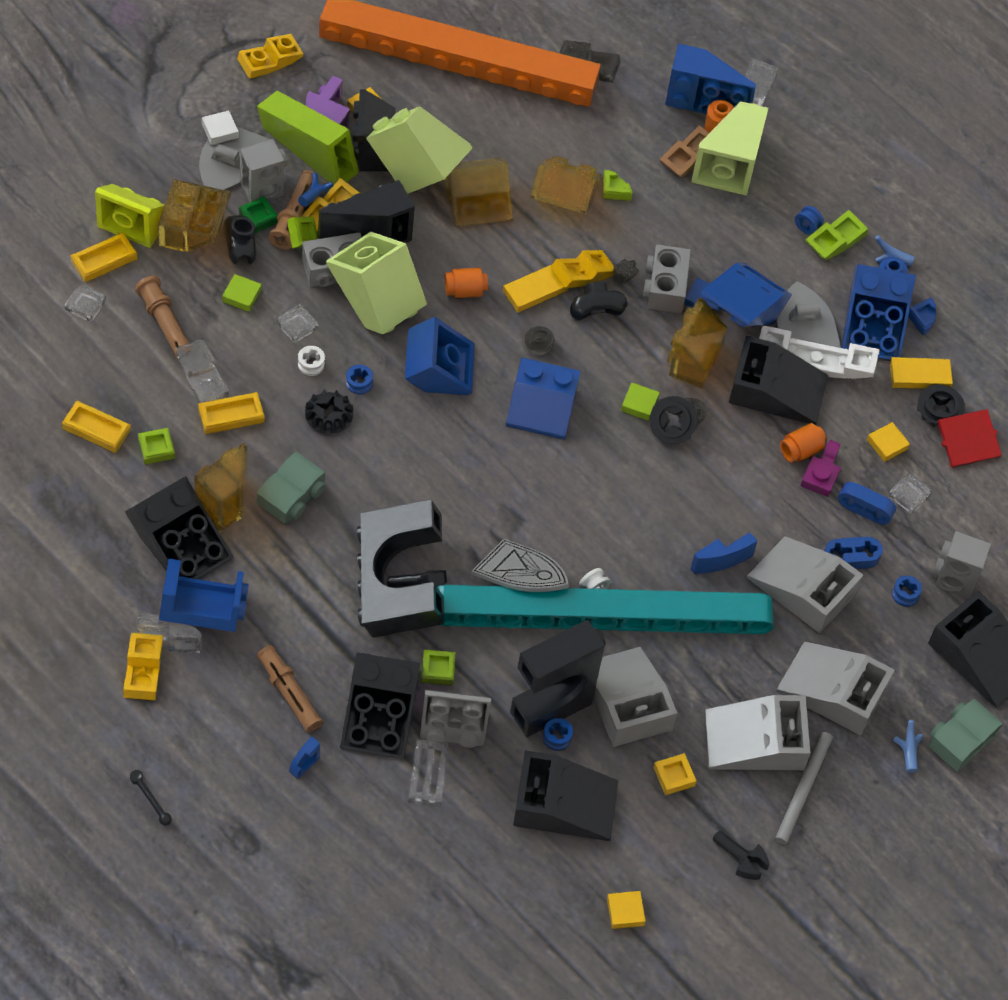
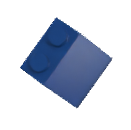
[405,317,475,395]
[506,358,581,440]

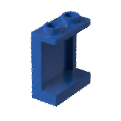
[159,559,249,632]

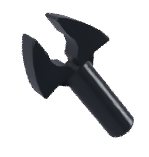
[387,570,448,588]
[713,831,769,880]

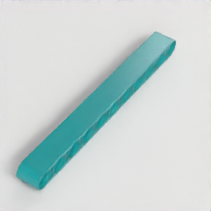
[437,585,774,634]

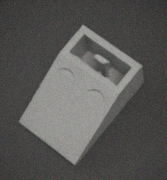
[747,536,864,633]
[776,641,895,736]
[593,647,678,747]
[420,690,491,748]
[705,695,811,770]

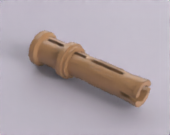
[268,170,319,250]
[135,275,194,360]

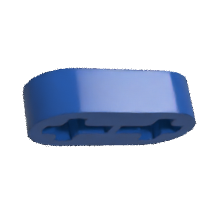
[838,482,896,525]
[824,537,883,569]

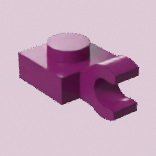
[800,440,841,497]

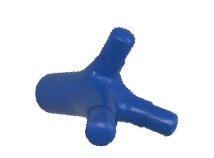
[298,173,333,207]

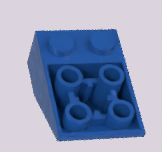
[665,43,756,115]
[700,263,792,327]
[842,264,916,360]

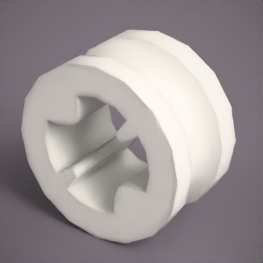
[298,346,325,376]
[579,568,611,589]

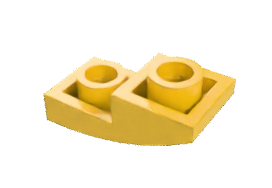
[237,34,304,79]

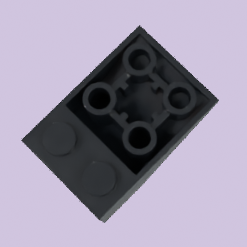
[318,180,415,243]
[729,335,828,425]
[125,476,233,579]
[928,591,1008,708]
[340,652,422,759]
[513,750,618,841]

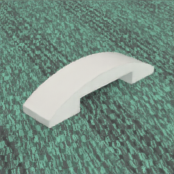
[759,325,880,379]

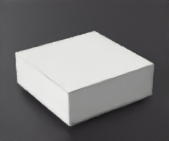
[202,110,239,145]

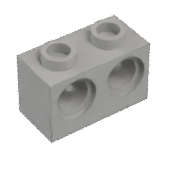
[240,139,287,202]
[302,232,362,288]
[643,244,691,314]
[933,531,991,599]

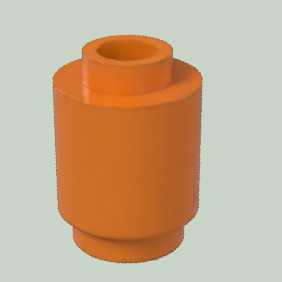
[704,100,734,133]
[444,267,488,299]
[780,423,827,463]

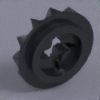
[917,385,965,427]
[305,389,354,434]
[650,396,698,444]

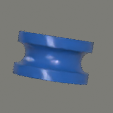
[795,206,824,235]
[346,364,373,395]
[892,576,922,607]
[543,718,573,751]

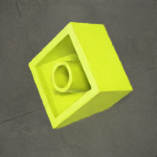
[95,184,166,248]

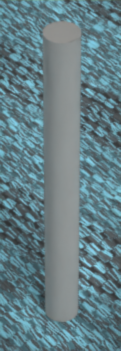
[775,732,833,845]

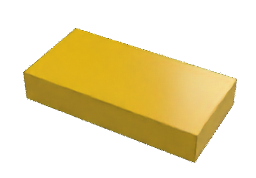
[70,233,138,283]
[503,265,569,313]
[890,357,953,389]
[198,392,265,434]
[62,401,131,453]

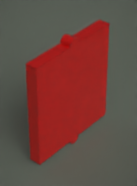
[937,409,1002,468]

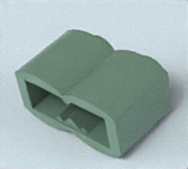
[257,451,326,524]
[928,699,1003,772]

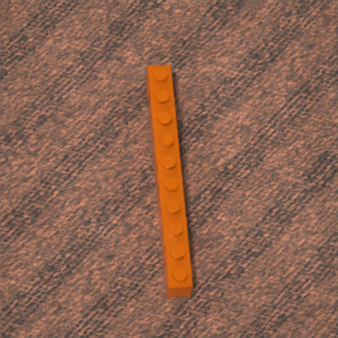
[319,0,601,107]

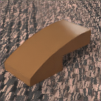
[660,125,709,178]

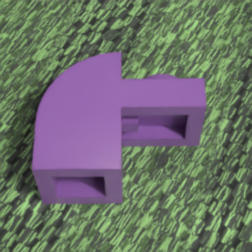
[306,76,350,129]

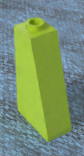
[257,90,359,186]

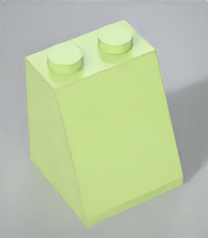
[691,101,768,196]
[366,106,473,194]
[326,232,427,335]

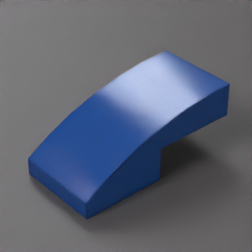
[690,532,758,574]

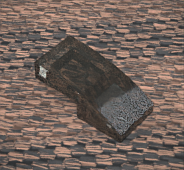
[559,40,620,83]

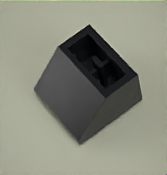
[352,89,396,172]

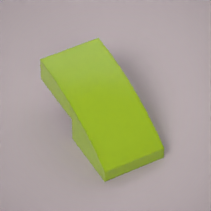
[805,210,868,261]

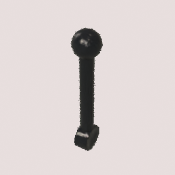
[130,770,172,826]

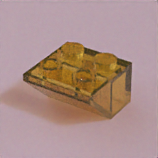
[530,156,602,214]
[446,158,513,227]
[158,179,231,252]
[667,297,728,389]
[194,443,248,533]

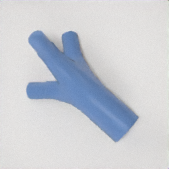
[875,235,915,267]
[893,720,923,773]

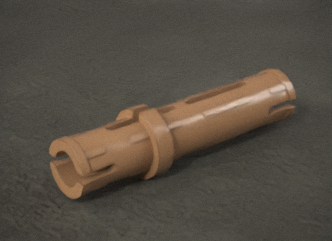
[256,645,324,733]

